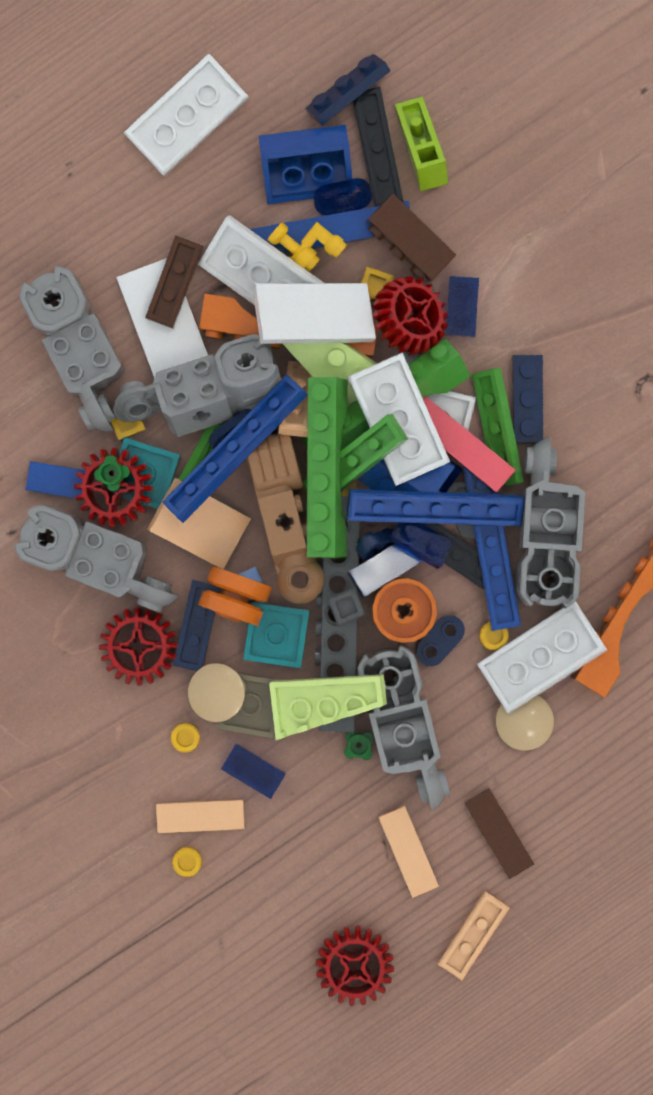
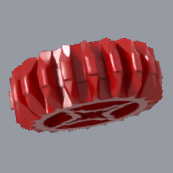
[372,275,449,356]
[74,448,154,527]
[99,607,178,686]
[315,925,394,1006]

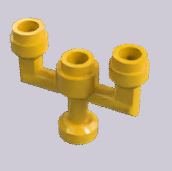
[267,222,347,272]

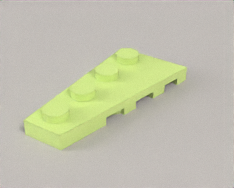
[282,343,377,406]
[269,674,387,740]

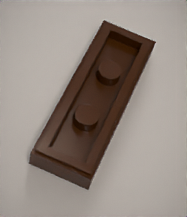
[145,235,204,329]
[464,788,534,879]

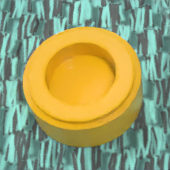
[479,621,509,650]
[171,722,200,753]
[172,846,202,877]

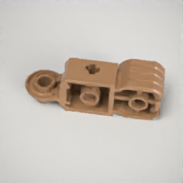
[247,434,324,604]

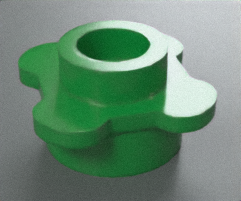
[94,455,130,491]
[344,731,374,760]

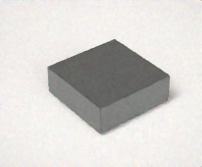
[327,588,365,626]

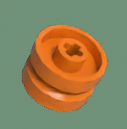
[198,566,272,627]
[371,578,437,643]

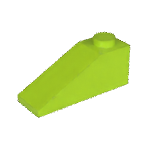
[395,96,448,192]

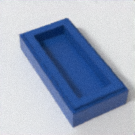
[25,461,86,498]

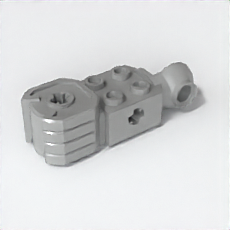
[19,266,125,432]
[113,334,282,437]
[515,437,586,608]
[14,505,179,613]
[357,643,450,811]

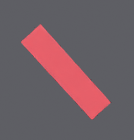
[423,396,516,494]

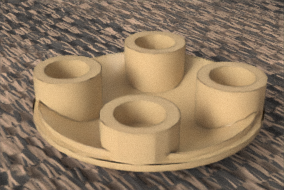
[188,663,246,722]
[496,696,554,751]

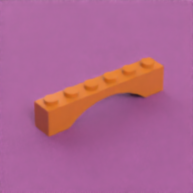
[199,294,378,359]
[571,538,653,698]

